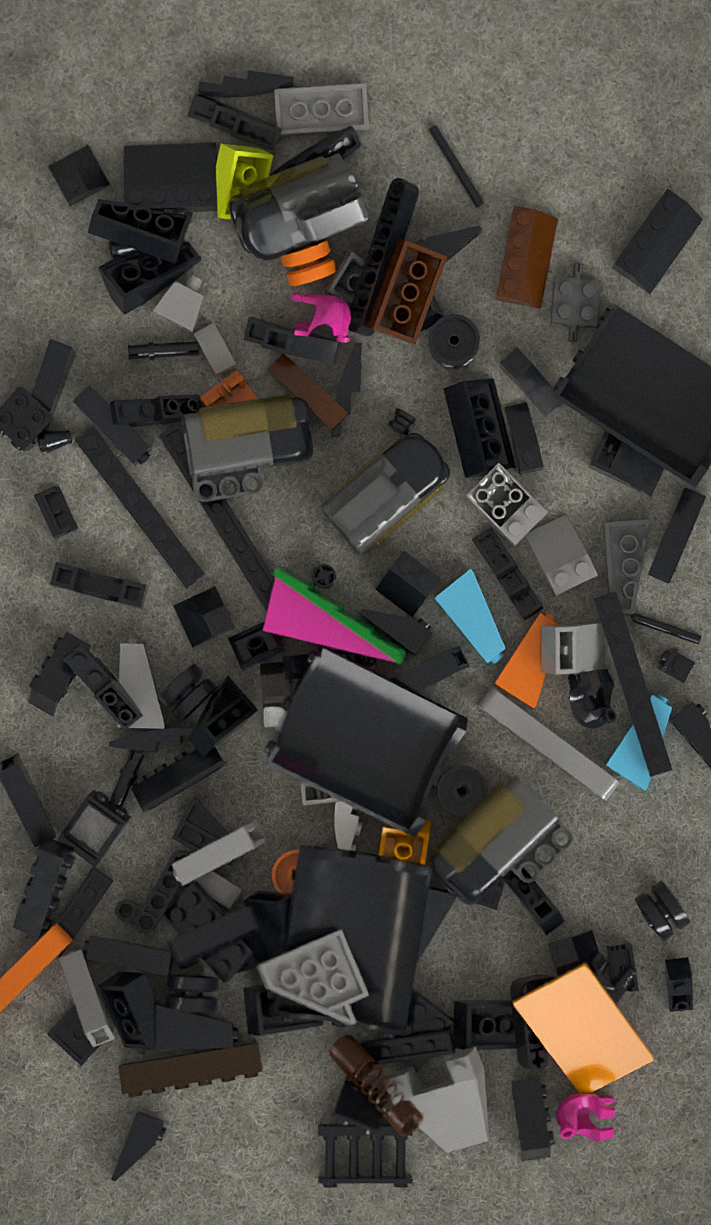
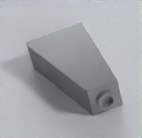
[117,639,166,729]
[172,821,268,885]
[59,950,115,1047]

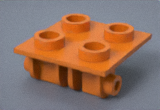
[200,370,261,411]

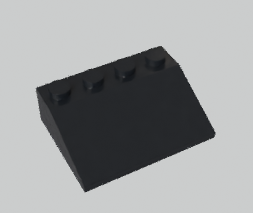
[124,142,218,213]

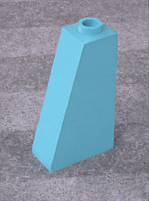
[434,569,506,664]
[605,694,672,791]

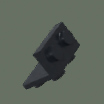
[0,387,53,451]

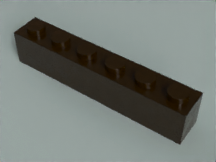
[118,1042,263,1098]

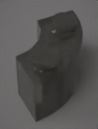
[260,662,294,727]

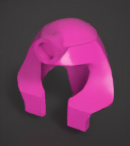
[291,293,351,342]
[556,1094,615,1142]

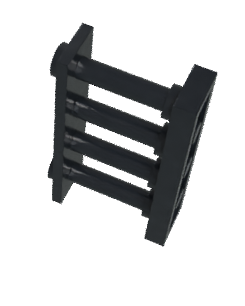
[318,1124,413,1188]

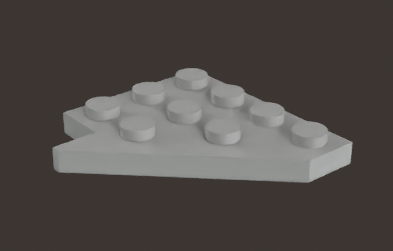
[257,930,369,1025]

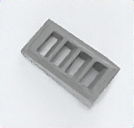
[301,782,342,806]

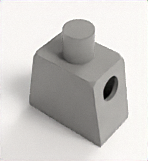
[153,275,205,334]

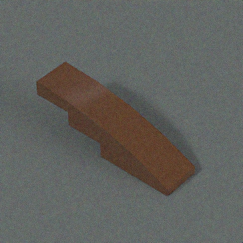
[267,353,348,431]

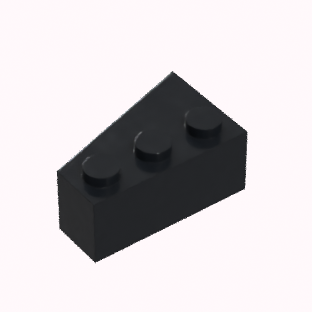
[172,797,244,873]
[512,1078,555,1161]

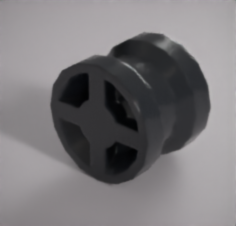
[388,408,417,436]
[313,564,336,589]

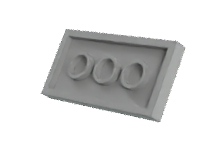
[274,83,369,137]

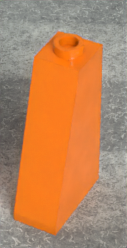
[494,612,558,709]

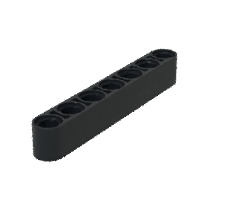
[348,178,419,337]

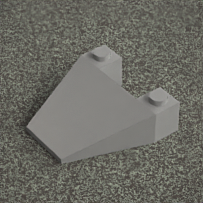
[384,1046,489,1153]

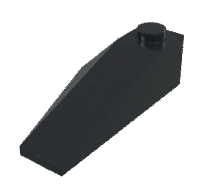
[98,242,201,315]

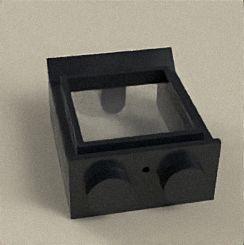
[57,790,131,867]

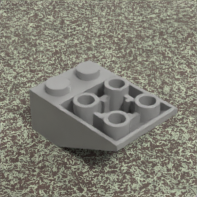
[466,463,548,546]
[541,622,604,675]

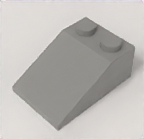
[525,515,598,597]

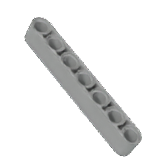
[477,687,620,801]

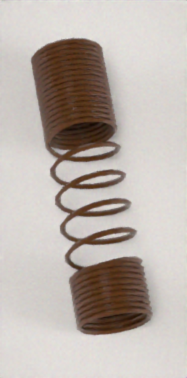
[329,1035,423,1136]

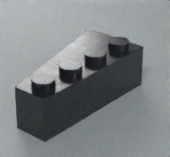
[13,837,75,938]

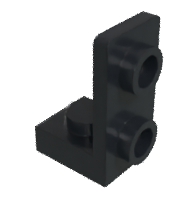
[658,647,695,683]

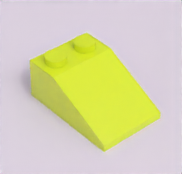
[216,143,273,219]

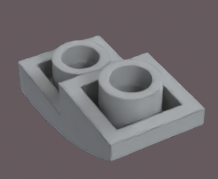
[193,323,237,376]
[189,870,244,909]

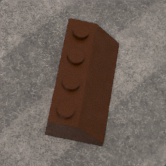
[496,206,558,309]
[366,240,447,344]

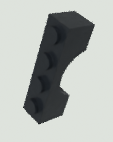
[50,562,148,610]

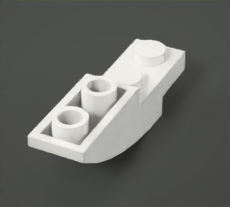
[334,802,363,851]

